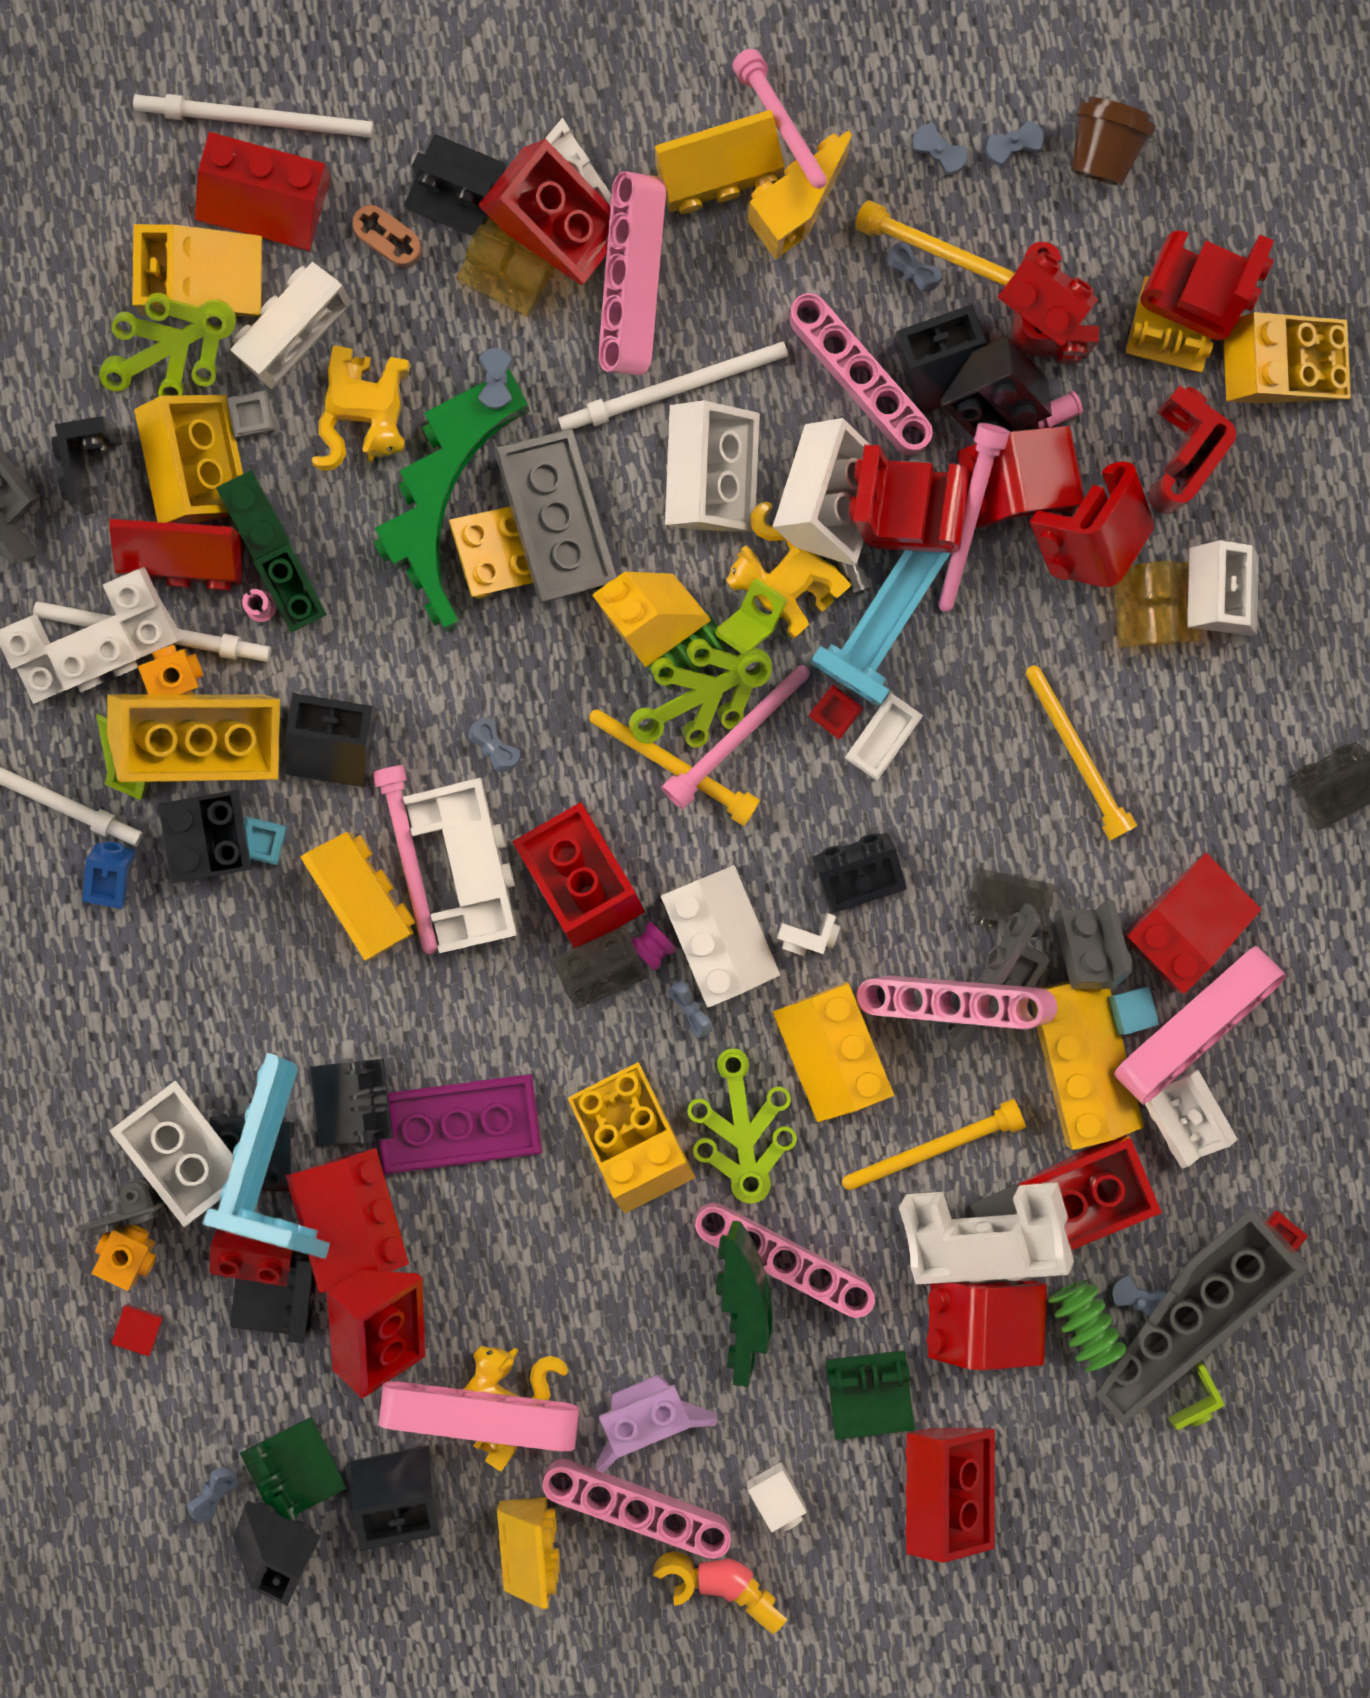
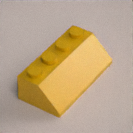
[107,695,280,782]
[1030,981,1144,1150]

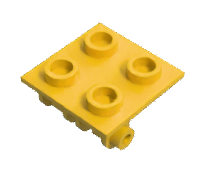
[1125,276,1213,373]
[449,506,533,599]

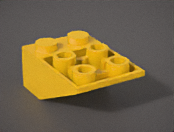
[748,130,852,260]
[132,224,262,316]
[1223,312,1351,403]
[568,1062,696,1214]
[497,1497,561,1609]

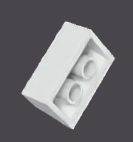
[230,262,352,389]
[665,400,760,532]
[773,418,870,565]
[661,865,780,1008]
[110,1081,233,1227]

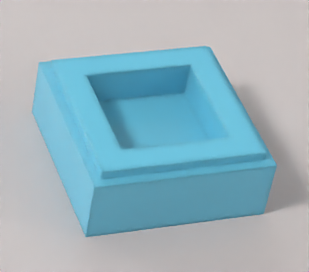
[245,817,288,865]
[1108,986,1159,1035]

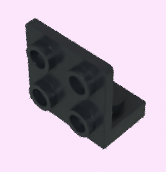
[51,416,122,515]
[230,1253,316,1343]

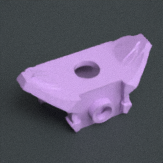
[596,1375,717,1473]

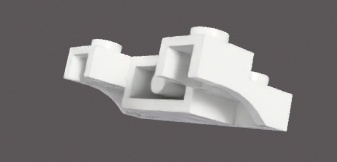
[0,567,182,704]
[403,778,518,953]
[899,1183,1074,1284]

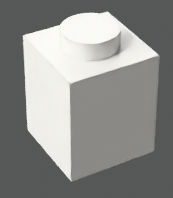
[747,1462,807,1533]

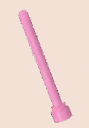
[732,49,827,189]
[938,423,1010,612]
[661,665,810,810]
[372,765,438,955]

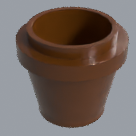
[1071,97,1156,186]

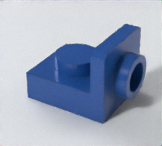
[82,842,135,909]

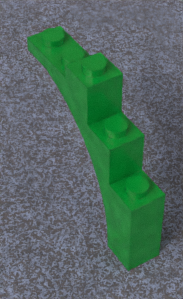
[373,369,530,632]

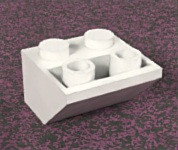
[1187,541,1259,636]

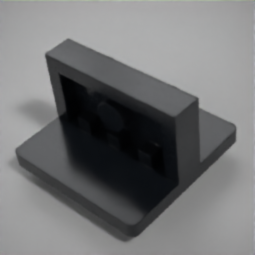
[405,135,507,238]

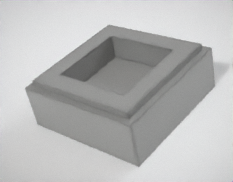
[227,390,275,439]

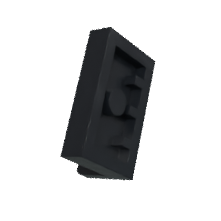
[812,833,907,914]

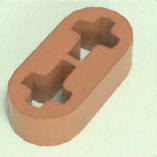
[353,205,422,268]

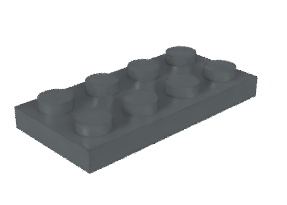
[494,429,616,604]

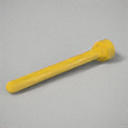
[855,200,1015,286]
[1026,665,1138,841]
[589,709,761,827]
[842,1098,1026,1190]

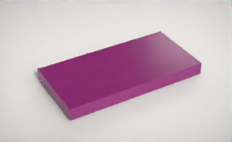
[379,1073,543,1174]

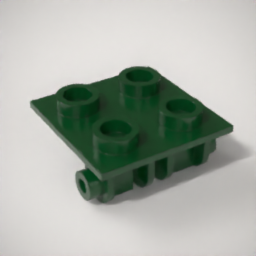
[826,1350,915,1440]
[240,1416,347,1521]

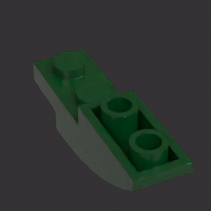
[216,469,327,633]
[716,1220,773,1387]

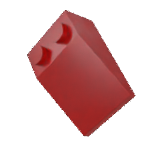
[478,139,611,285]
[512,802,645,952]
[1123,852,1262,994]
[1017,1135,1162,1251]

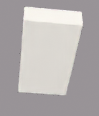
[844,693,923,781]

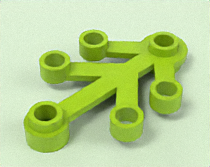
[99,293,236,396]
[629,639,772,748]
[687,1048,797,1204]

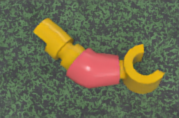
[652,1551,787,1634]

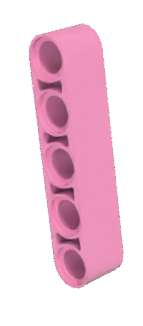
[599,171,666,376]
[789,293,933,456]
[1114,946,1286,1105]
[857,976,1057,1029]
[695,1202,875,1318]
[379,1381,579,1451]
[543,1459,731,1559]

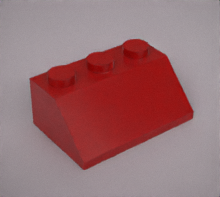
[195,132,331,252]
[109,519,245,591]
[286,1148,409,1293]
[327,1270,426,1399]
[905,1428,995,1563]

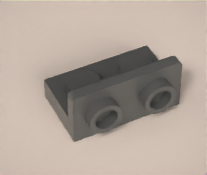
[1054,900,1132,989]

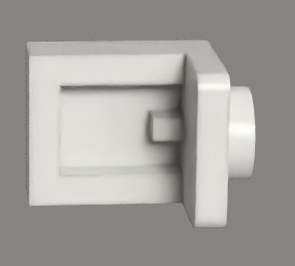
[776,913,840,956]

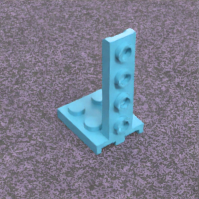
[809,550,950,706]
[203,1053,330,1259]

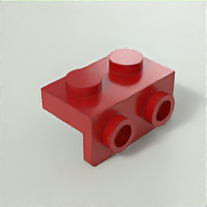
[997,250,1098,347]
[210,1224,299,1286]

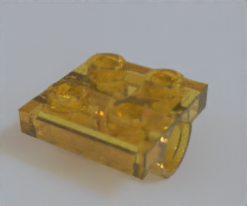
[456,217,555,318]
[1113,561,1200,648]

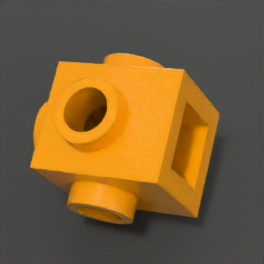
[138,644,204,695]
[91,1223,157,1291]

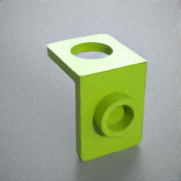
[715,579,787,655]
[1168,1361,1225,1430]

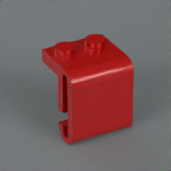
[1140,230,1274,340]
[1012,242,1099,364]
[1149,385,1236,514]
[956,426,1085,529]
[849,445,971,553]
[1030,461,1155,587]
[927,1280,1047,1370]

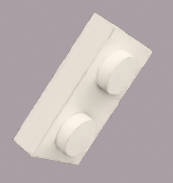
[1145,1070,1238,1168]

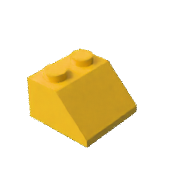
[592,571,711,667]

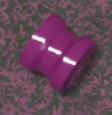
[628,921,678,971]

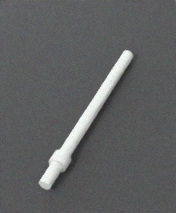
[133,94,373,138]
[558,342,788,431]
[33,601,271,662]
[0,767,143,847]

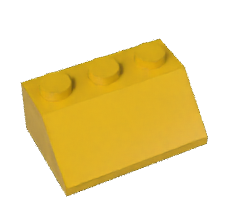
[655,109,785,214]
[134,395,243,524]
[300,832,415,961]
[772,981,894,1123]

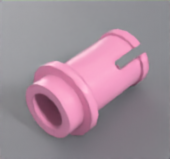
[1033,391,1083,429]
[242,589,277,622]

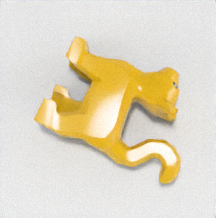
[311,345,411,471]
[726,501,851,639]
[451,1346,568,1472]

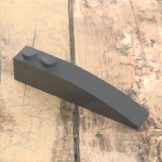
[1096,1209,1307,1426]

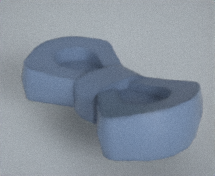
[985,121,1044,167]
[912,123,968,175]
[887,242,942,292]
[478,348,513,410]
[468,718,520,772]
[668,981,712,1038]
[1110,1274,1167,1318]
[187,1467,238,1523]

